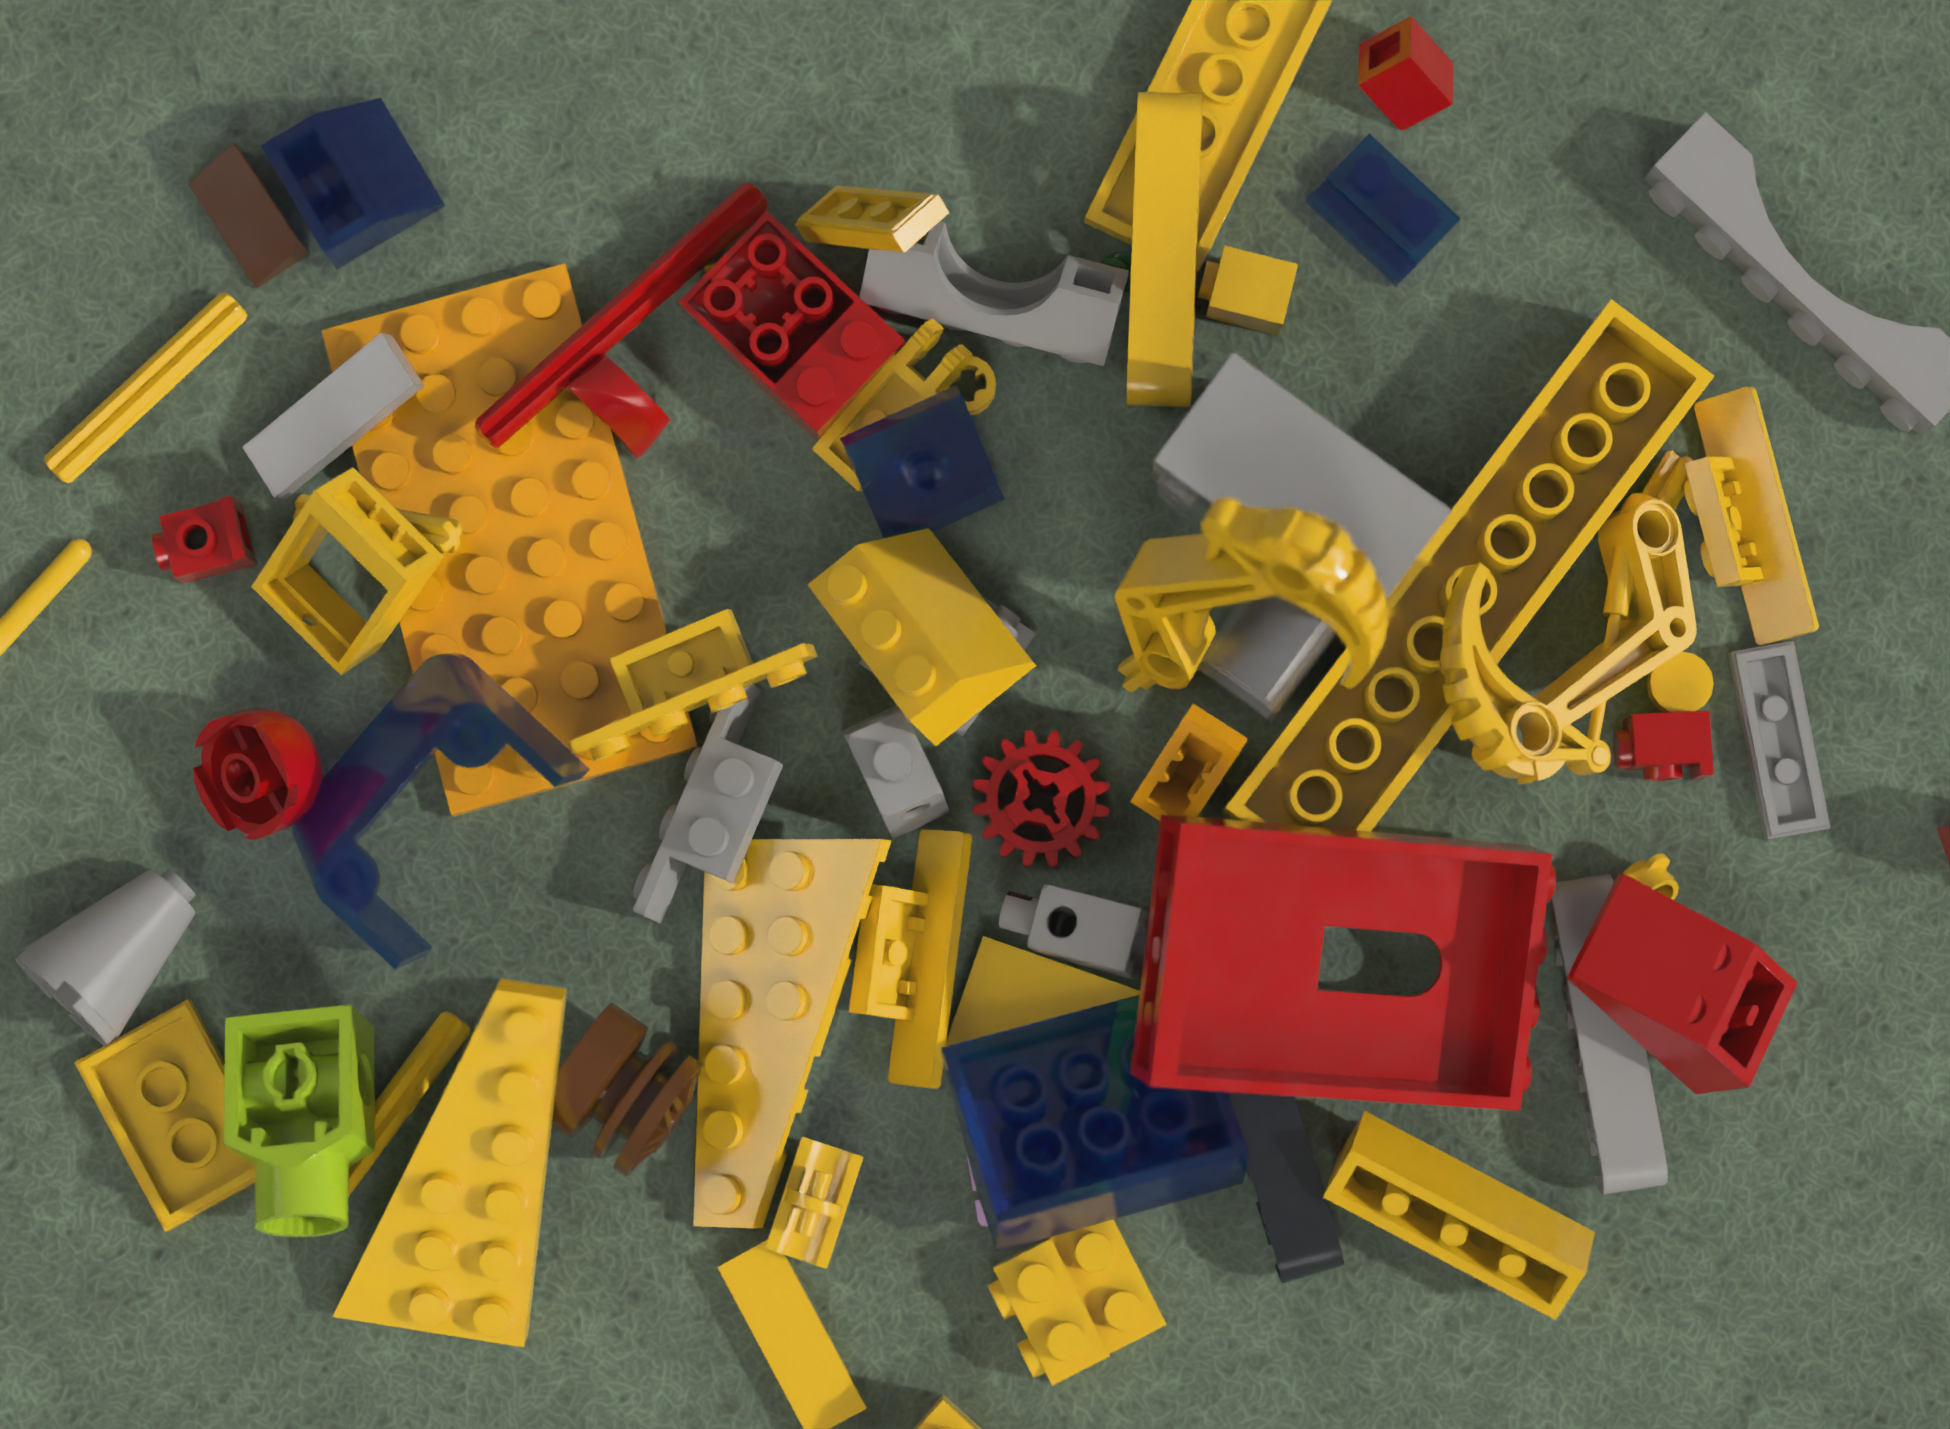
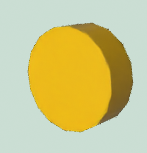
[1646,651,1714,713]

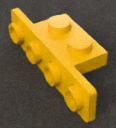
[1684,386,1819,646]
[567,609,818,762]
[849,829,972,1089]

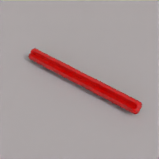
[474,182,769,448]

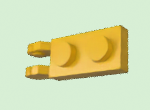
[812,318,973,492]

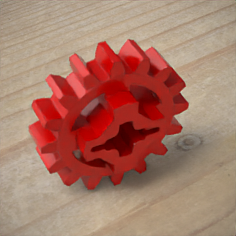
[972,730,1110,869]

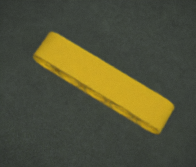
[1127,92,1203,408]

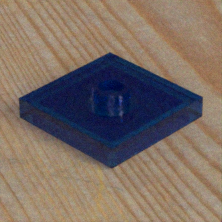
[840,386,1004,538]

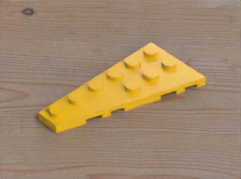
[693,839,891,1228]
[332,979,567,1347]

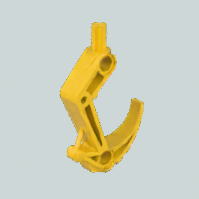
[1440,451,1697,785]
[1115,497,1389,693]

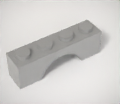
[859,221,1129,366]

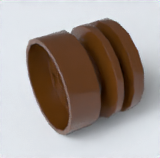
[551,1003,704,1177]

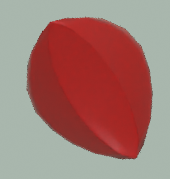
[566,354,671,459]

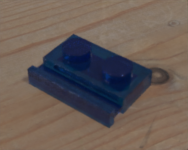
[1305,133,1461,287]

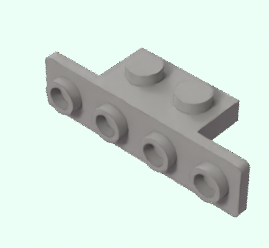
[633,684,783,923]

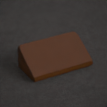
[188,143,309,289]

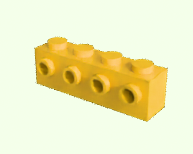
[1323,1110,1595,1320]

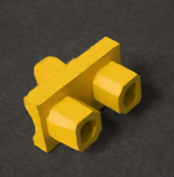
[765,1136,864,1269]

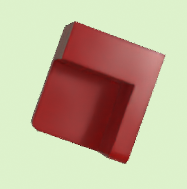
[1358,16,1454,130]

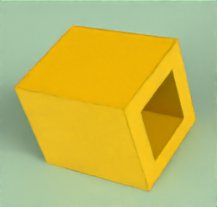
[1198,245,1298,336]

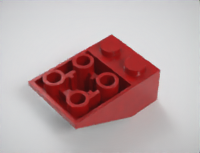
[678,211,906,442]
[1567,874,1798,1094]

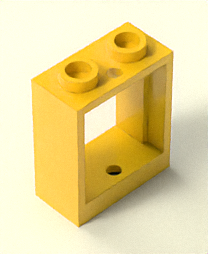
[251,467,444,675]

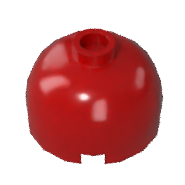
[193,707,323,840]

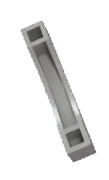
[1644,112,1950,436]

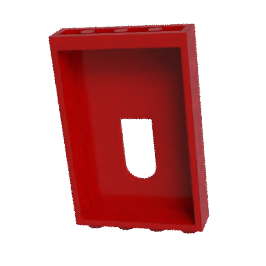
[1131,814,1556,1111]

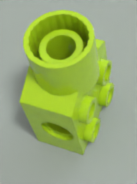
[224,1004,375,1237]

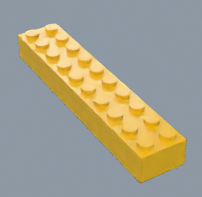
[1221,299,1714,832]

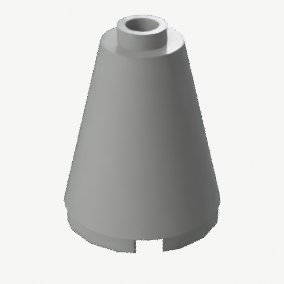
[15,869,196,1046]

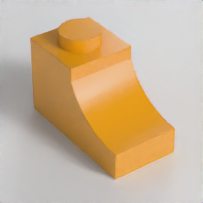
[1130,704,1248,821]

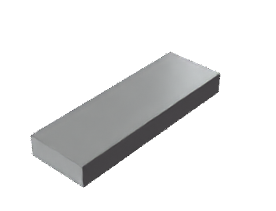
[243,333,424,499]
[1728,641,1831,840]

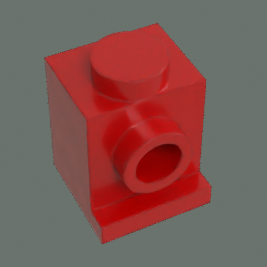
[152,496,257,584]
[1613,710,1714,781]

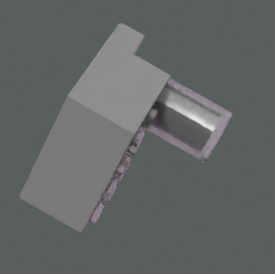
[1151,352,1452,725]

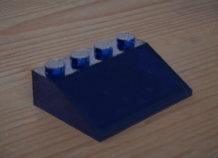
[941,994,1250,1252]

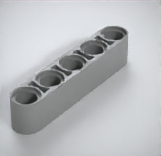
[1547,873,1668,1196]

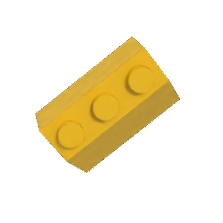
[808,528,1036,747]

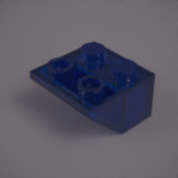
[260,98,445,269]

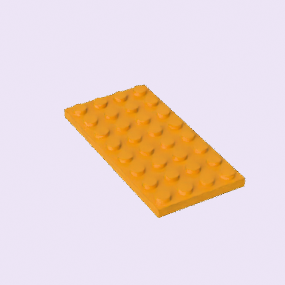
[321,263,698,817]

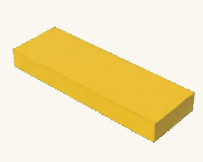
[795,185,949,253]
[717,1240,867,1429]

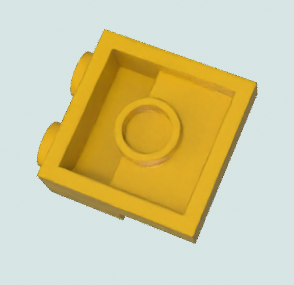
[987,1208,1167,1386]

